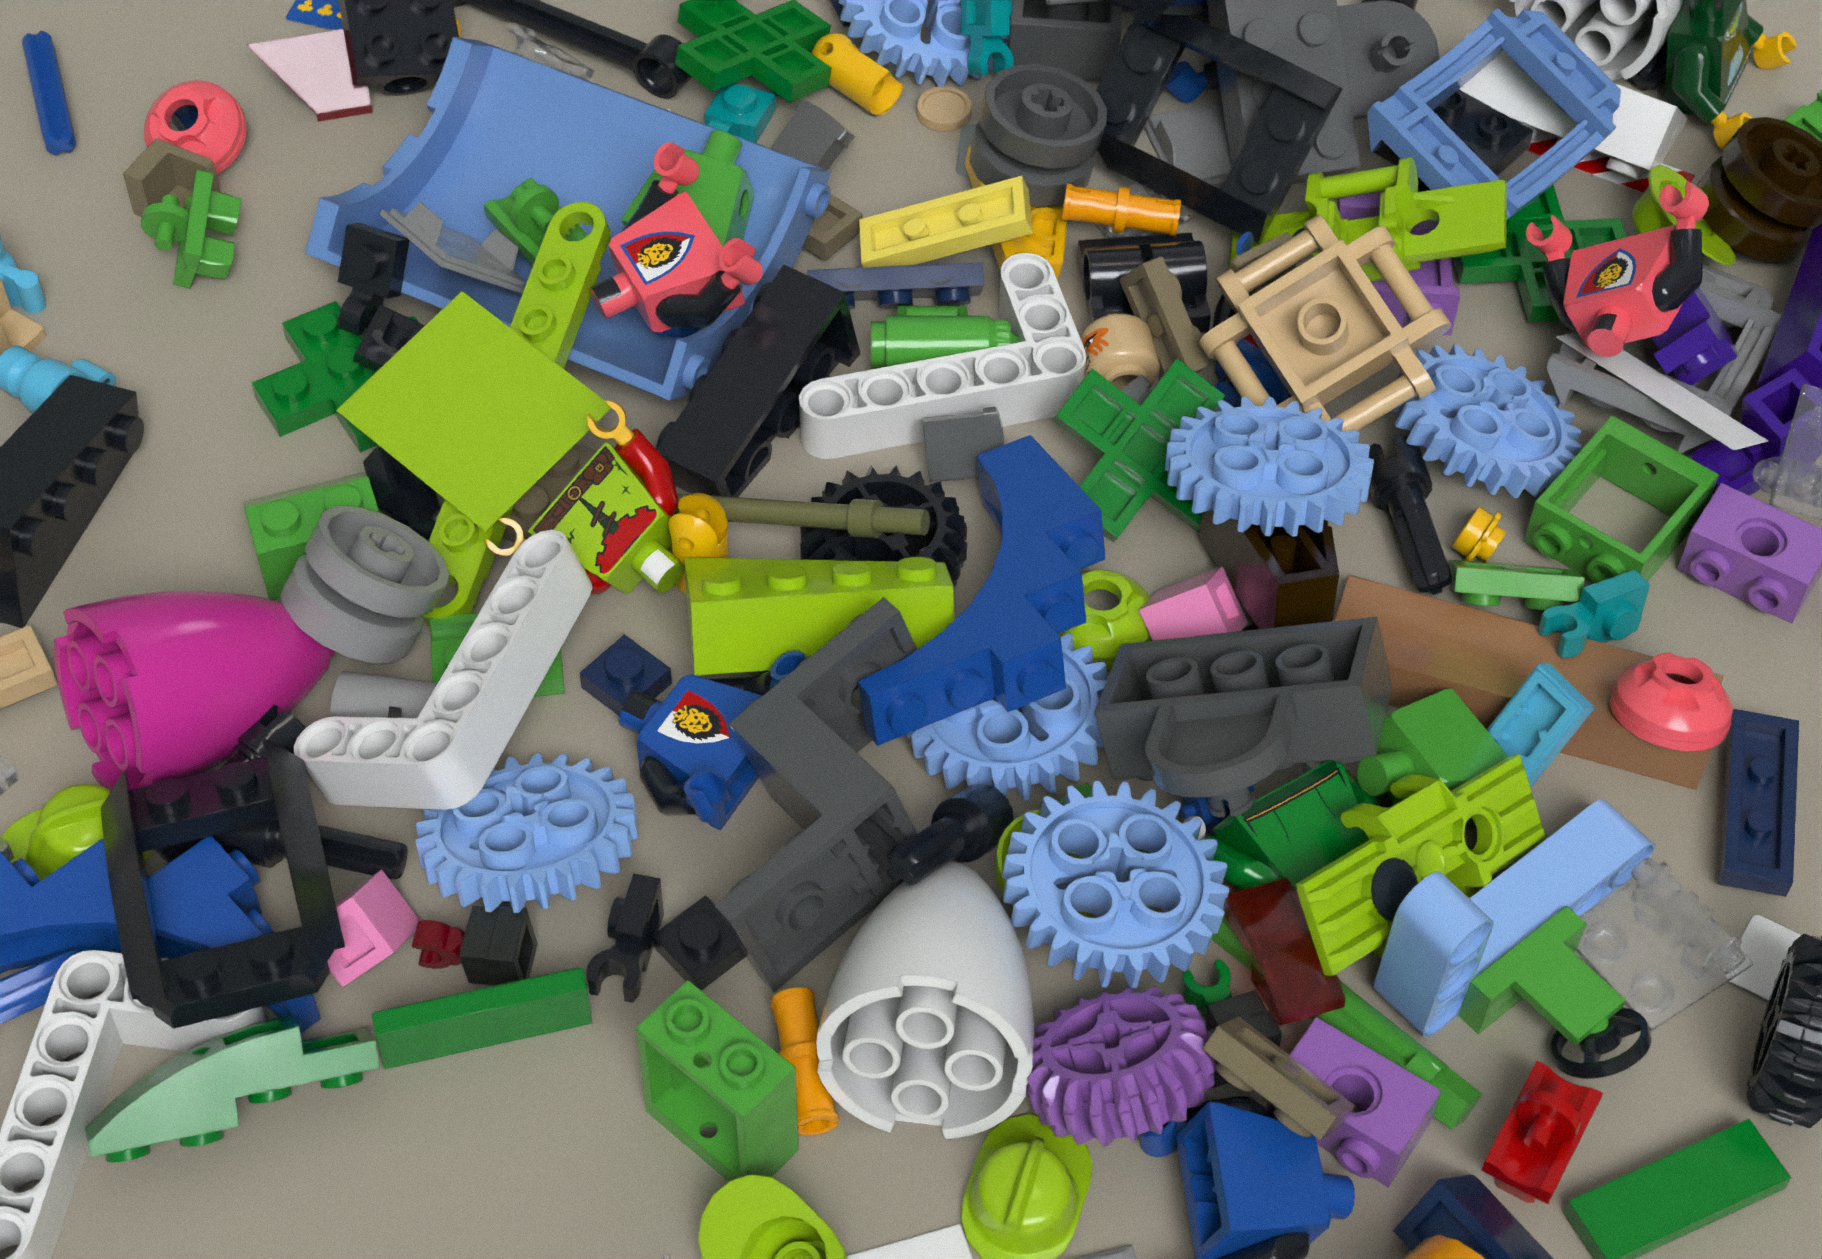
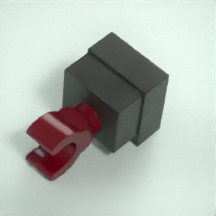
[412,905,538,985]

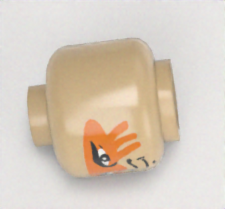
[1080,314,1160,390]

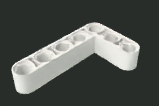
[799,253,1086,459]
[293,530,593,810]
[0,950,268,1259]

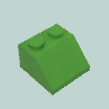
[242,472,379,600]

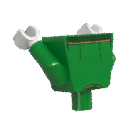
[1184,760,1377,914]

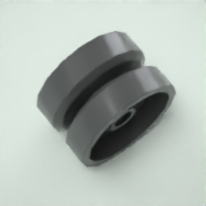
[970,64,1107,207]

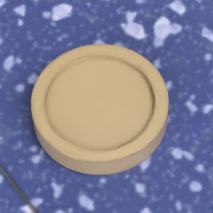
[917,86,972,132]

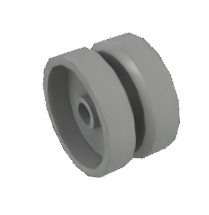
[280,506,450,664]

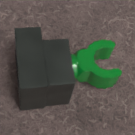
[1181,959,1282,1088]

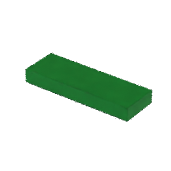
[372,967,592,1069]
[1563,1119,1791,1259]

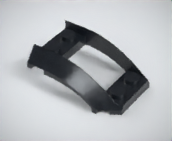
[1096,16,1342,244]
[100,737,345,1029]

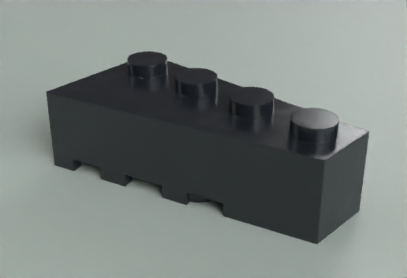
[656,265,861,497]
[0,375,144,628]

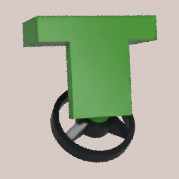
[1458,906,1652,1079]

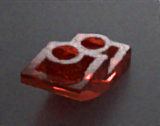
[1223,878,1345,1026]

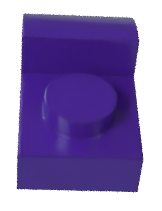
[1651,288,1738,385]
[1690,367,1822,496]

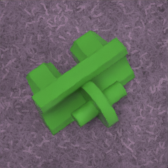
[141,170,241,289]
[483,178,588,265]

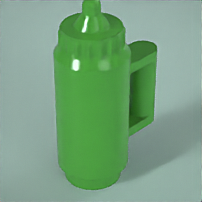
[871,306,1020,369]

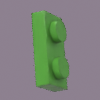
[1448,560,1585,610]

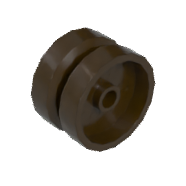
[1696,117,1822,263]

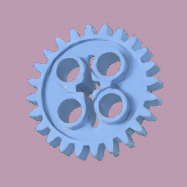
[839,0,1011,87]
[1392,344,1582,498]
[1165,397,1374,537]
[907,633,1107,801]
[415,753,639,913]
[1002,781,1229,988]

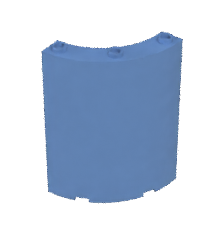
[305,37,832,401]

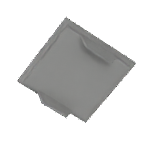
[1144,102,1232,187]
[380,201,525,294]

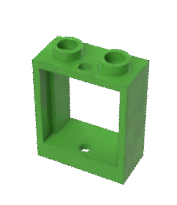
[1524,415,1719,583]
[636,980,799,1181]

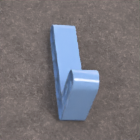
[1373,799,1655,1038]

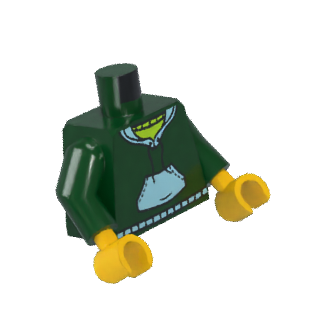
[1666,0,1797,150]

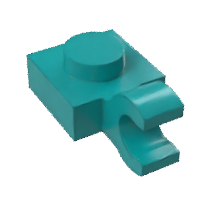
[961,0,1014,75]
[704,83,776,143]
[1538,569,1650,658]

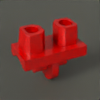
[1481,1061,1603,1204]

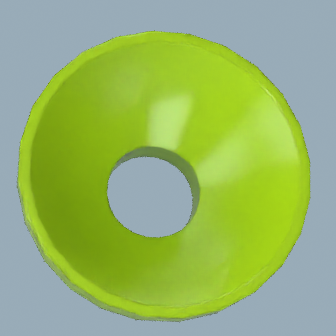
[1058,569,1153,672]

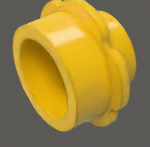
[1451,506,1506,562]

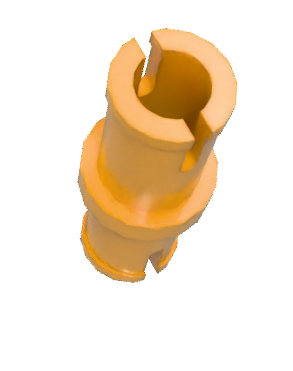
[1061,183,1181,236]
[770,987,839,1136]

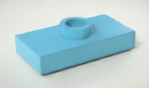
[1487,663,1595,788]

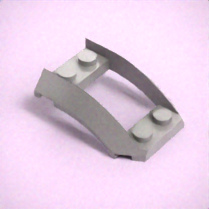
[1546,264,1782,453]

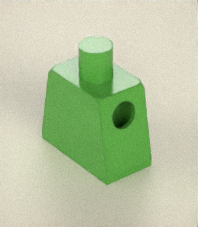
[621,130,754,246]
[1357,688,1509,825]

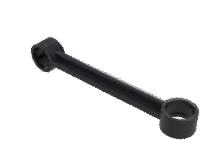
[452,0,692,99]

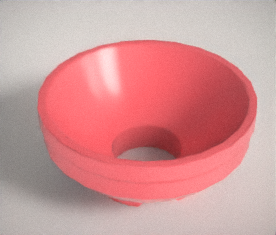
[144,80,247,175]
[1609,653,1733,751]

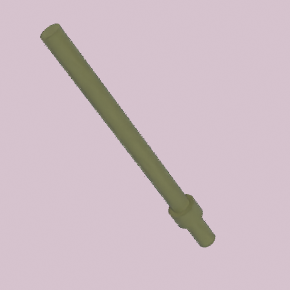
[673,493,930,538]

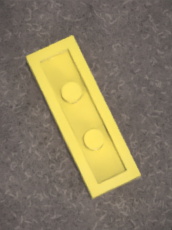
[859,176,1033,267]

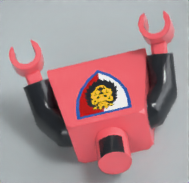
[590,142,763,333]
[1526,181,1709,357]

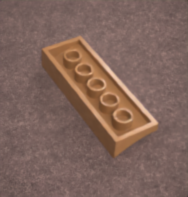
[1333,575,1723,790]

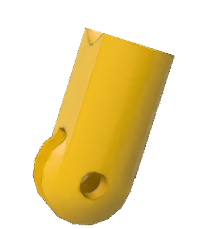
[812,33,904,115]
[668,493,730,594]

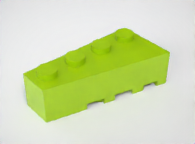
[684,557,954,676]

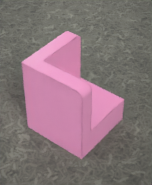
[1139,566,1248,641]
[328,869,420,987]

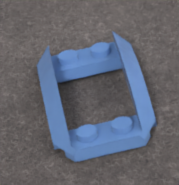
[1367,8,1621,219]

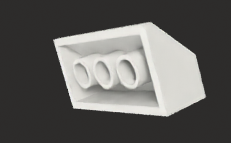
[1460,29,1687,179]

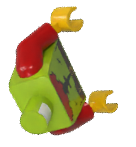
[485,398,685,595]

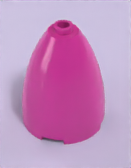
[54,590,335,791]

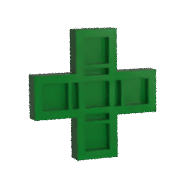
[675,0,832,102]
[1453,185,1627,323]
[252,301,419,453]
[1052,359,1226,542]

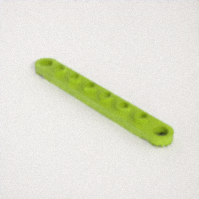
[424,202,612,626]

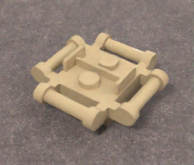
[1199,214,1452,431]

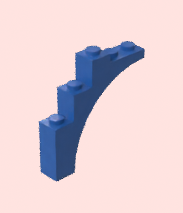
[858,435,1105,746]
[0,836,321,1034]

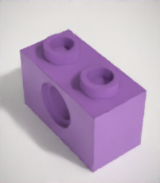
[1677,483,1822,624]
[1266,1017,1441,1188]

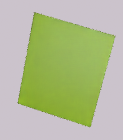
[336,291,612,532]

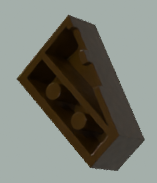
[1199,510,1339,629]

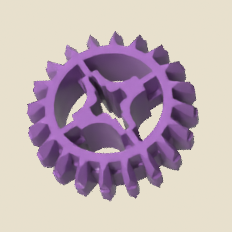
[1026,986,1216,1147]

